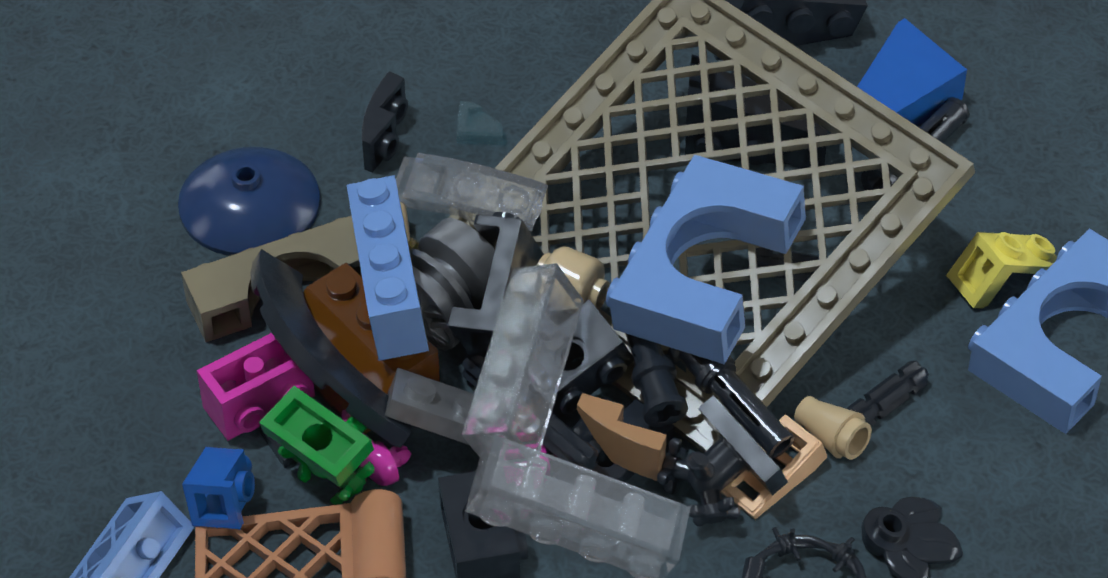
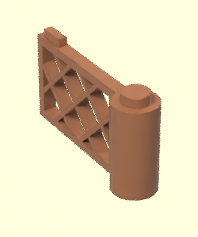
[195,489,406,578]

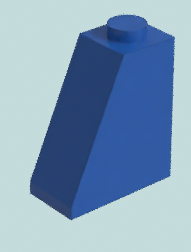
[857,18,967,127]

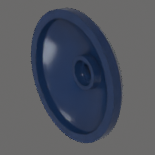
[178,147,320,256]

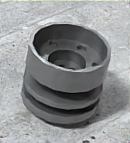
[409,217,495,350]

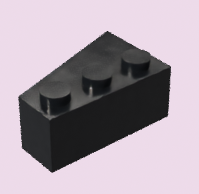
[714,0,868,60]

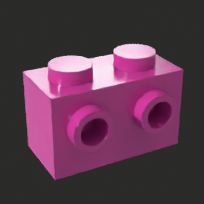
[197,333,315,441]

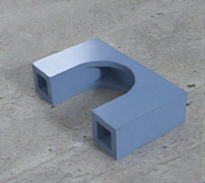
[606,155,806,364]
[968,228,1108,434]

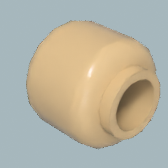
[532,246,610,316]

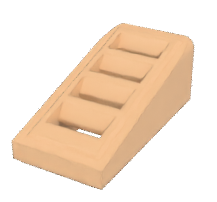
[720,415,827,520]

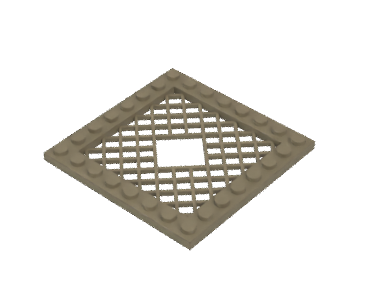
[448,0,975,453]

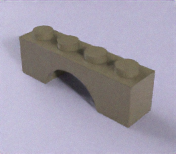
[181,215,362,343]

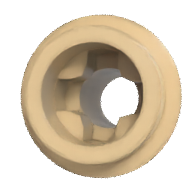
[794,396,872,460]

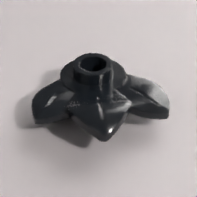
[861,497,963,578]

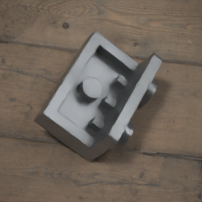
[385,368,494,449]

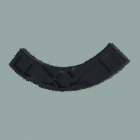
[250,249,412,448]

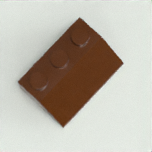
[303,262,440,434]

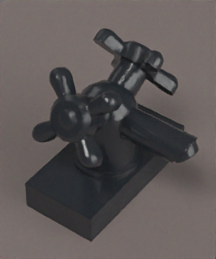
[657,395,788,526]

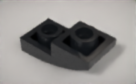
[362,71,408,173]

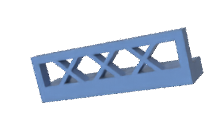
[69,491,195,578]

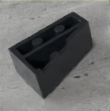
[685,54,828,168]

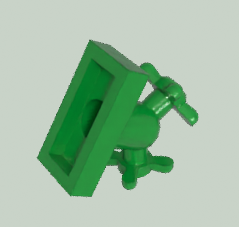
[259,386,375,505]

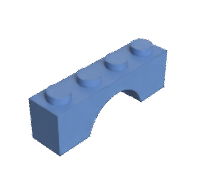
[347,175,429,361]

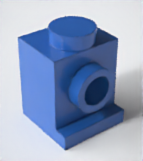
[182,447,255,529]

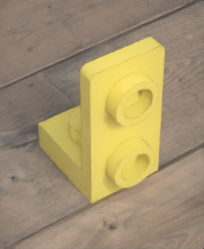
[946,232,1057,308]

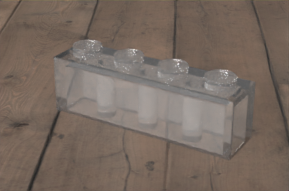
[462,263,584,471]
[465,435,691,578]

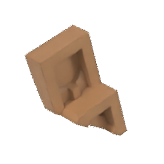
[577,393,667,481]

